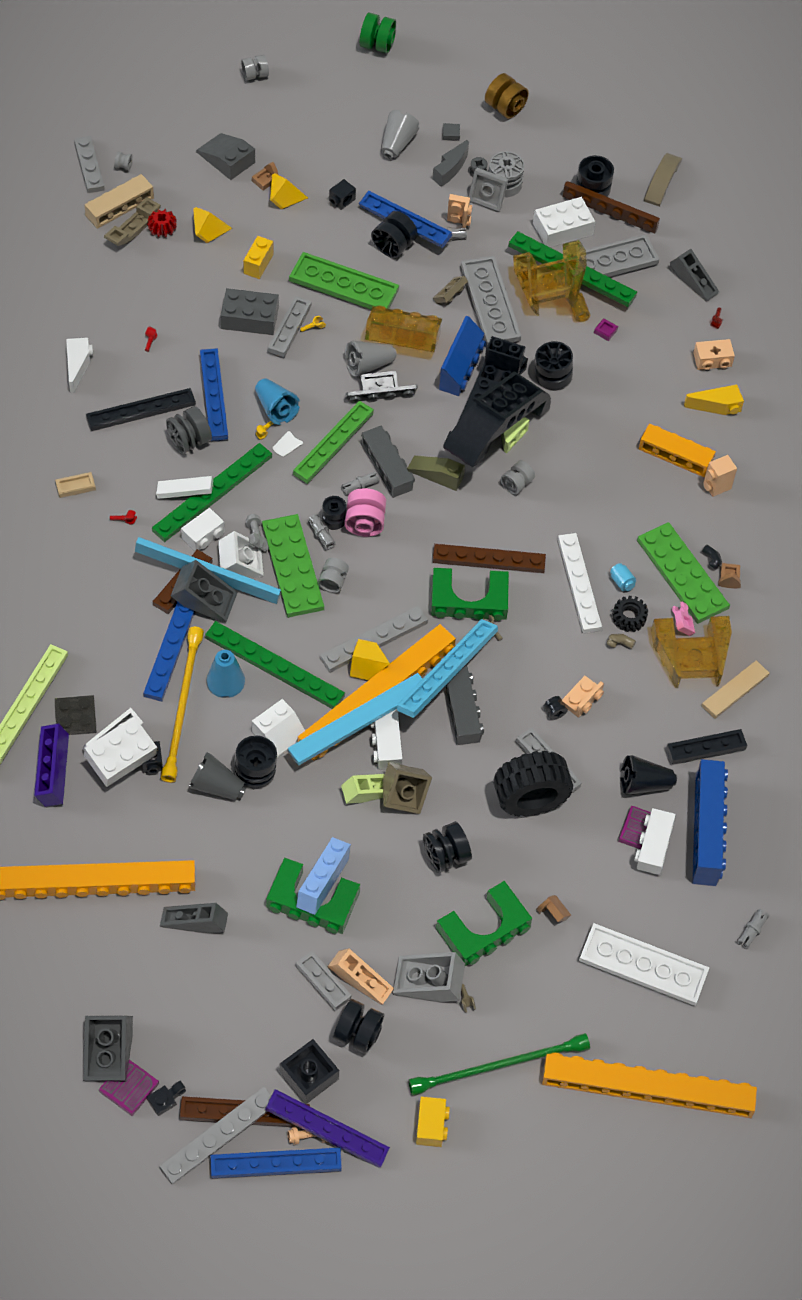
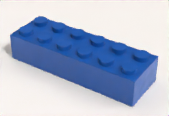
[692,759,728,886]

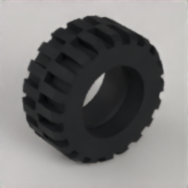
[493,751,573,817]

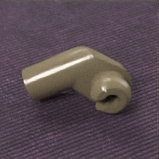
[607,634,636,649]

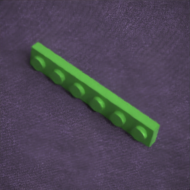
[293,401,374,484]

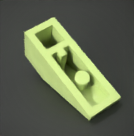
[341,774,385,804]

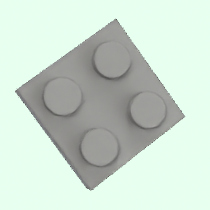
[469,168,508,211]

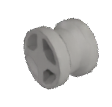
[115,151,133,171]

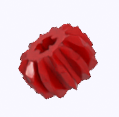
[148,208,177,237]

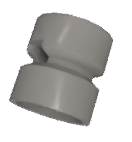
[241,55,269,81]
[500,460,535,495]
[318,558,349,593]

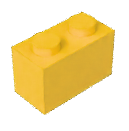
[243,236,274,279]
[416,1097,450,1147]

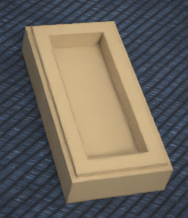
[55,472,96,498]

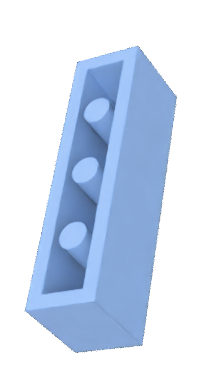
[297,837,351,915]

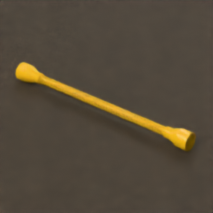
[161,626,204,783]

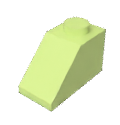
[501,417,530,453]

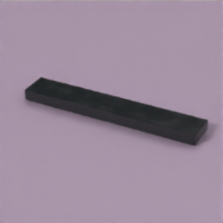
[86,388,196,431]

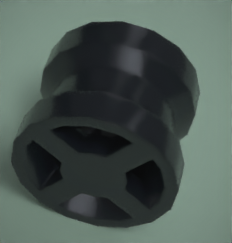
[544,696,568,720]

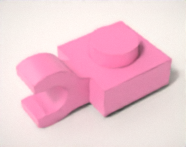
[672,602,695,636]

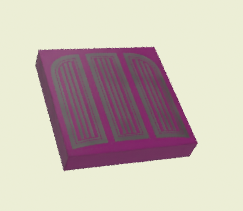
[618,805,651,850]
[99,1059,159,1116]

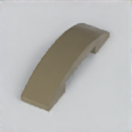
[644,153,682,207]
[104,198,161,246]

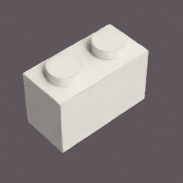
[181,508,225,551]

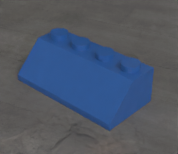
[439,316,486,396]

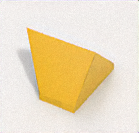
[270,173,308,209]
[193,207,232,243]
[350,639,390,680]

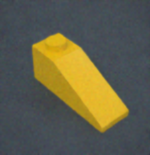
[684,384,744,415]

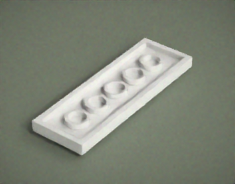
[579,923,709,1006]

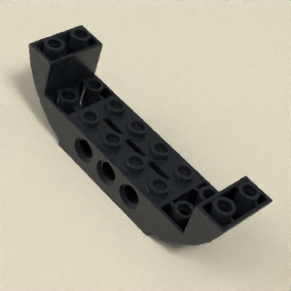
[443,336,526,457]
[443,371,551,468]

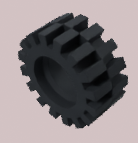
[613,596,648,632]

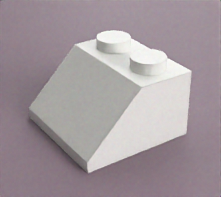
[219,531,263,578]
[252,699,305,758]

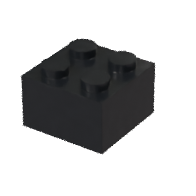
[280,1039,340,1104]

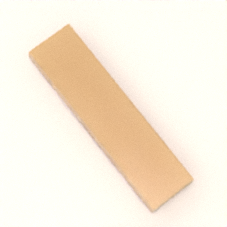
[702,660,770,719]

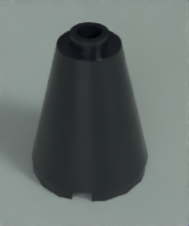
[620,755,677,794]

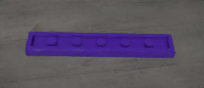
[265,1089,390,1168]

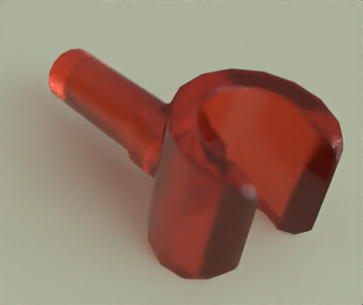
[710,307,723,329]

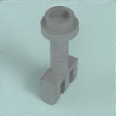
[246,514,268,552]

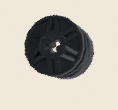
[234,735,277,788]
[423,821,472,873]

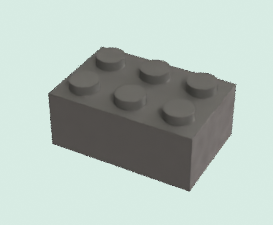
[221,288,279,335]

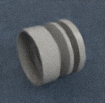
[489,151,525,197]

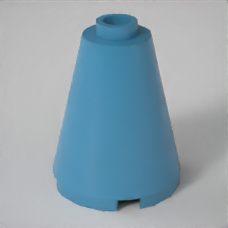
[255,378,300,425]
[206,650,245,698]

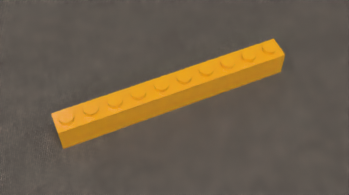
[298,624,456,761]
[0,860,195,900]
[542,1053,757,1118]

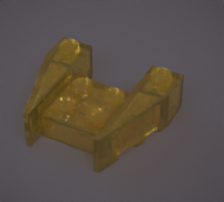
[513,240,587,316]
[651,616,732,688]

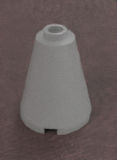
[381,110,419,159]
[345,341,397,376]

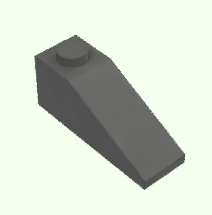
[670,249,719,301]
[160,903,228,933]

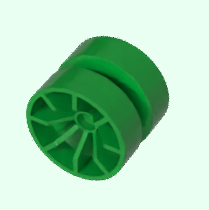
[359,12,396,53]

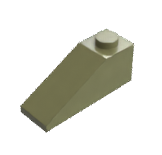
[407,455,465,491]

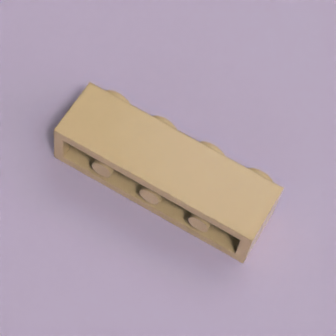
[84,174,154,229]

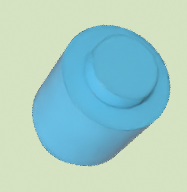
[610,563,636,591]

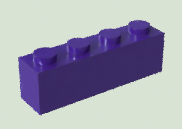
[34,723,69,807]

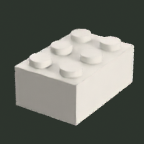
[533,197,595,247]
[84,716,157,787]

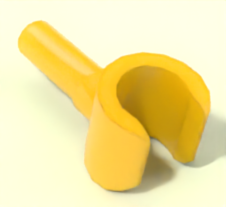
[300,316,326,332]
[255,421,274,439]

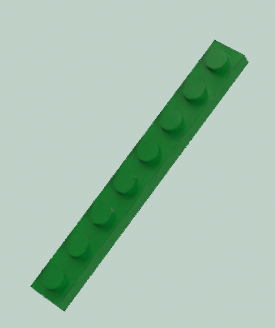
[508,231,637,307]
[152,443,272,542]
[205,621,345,709]

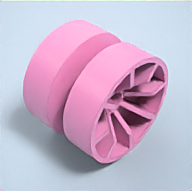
[345,488,386,537]

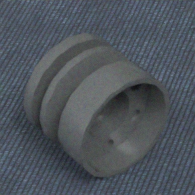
[166,406,212,454]

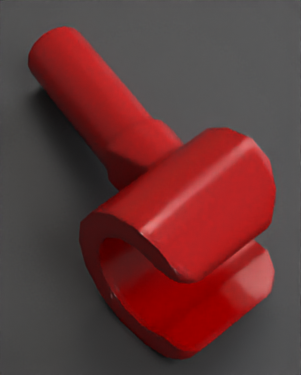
[145,326,157,352]
[110,510,137,525]

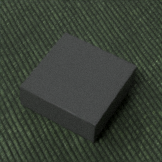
[443,123,460,140]

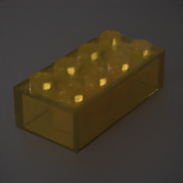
[365,306,442,352]

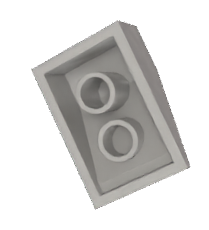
[393,952,465,1002]

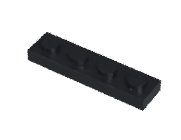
[666,729,747,764]

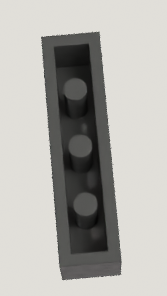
[361,425,415,498]
[445,666,484,745]

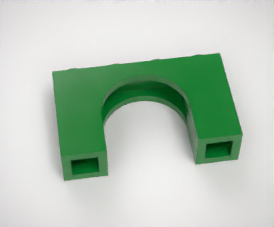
[431,568,509,621]
[266,857,360,934]
[436,880,532,966]

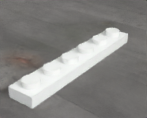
[558,533,602,633]

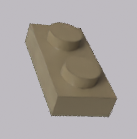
[433,276,468,304]

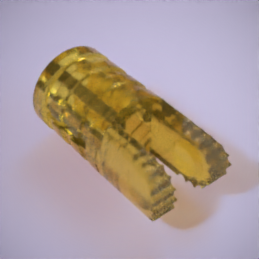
[567,291,590,322]

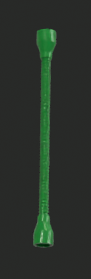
[408,1033,590,1096]

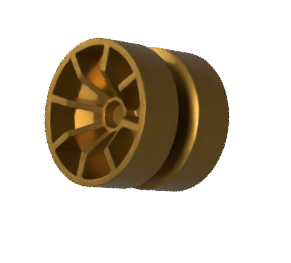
[485,73,529,119]

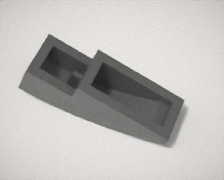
[433,140,469,187]

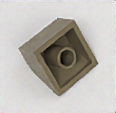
[383,762,432,814]

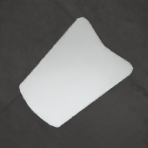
[272,431,303,457]

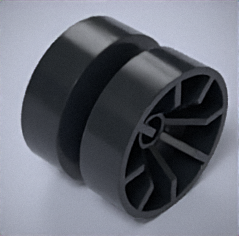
[576,155,614,197]
[371,211,418,258]
[535,341,573,390]
[333,999,385,1054]

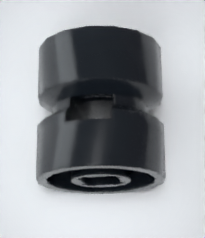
[322,496,346,530]

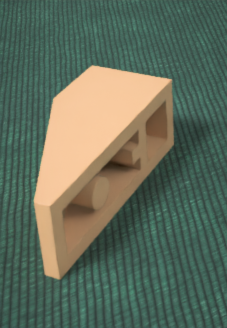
[328,948,394,1005]

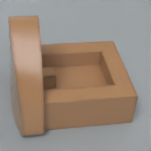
[252,162,279,191]
[718,563,741,589]
[536,895,571,922]

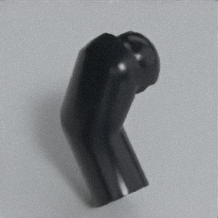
[702,544,722,569]

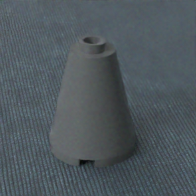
[189,752,246,800]

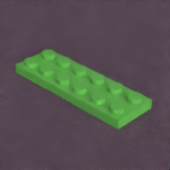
[289,252,399,314]
[262,514,324,618]
[637,522,730,624]

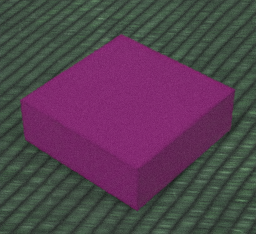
[594,318,618,341]

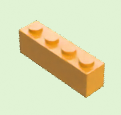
[639,423,716,478]

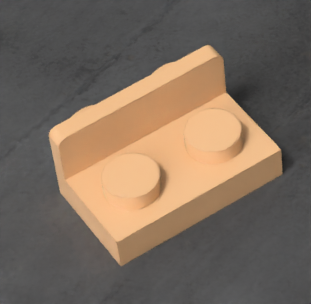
[447,194,473,228]
[562,675,604,717]

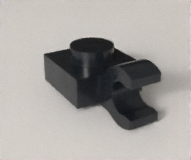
[147,1080,186,1116]

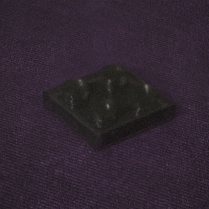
[55,695,97,735]

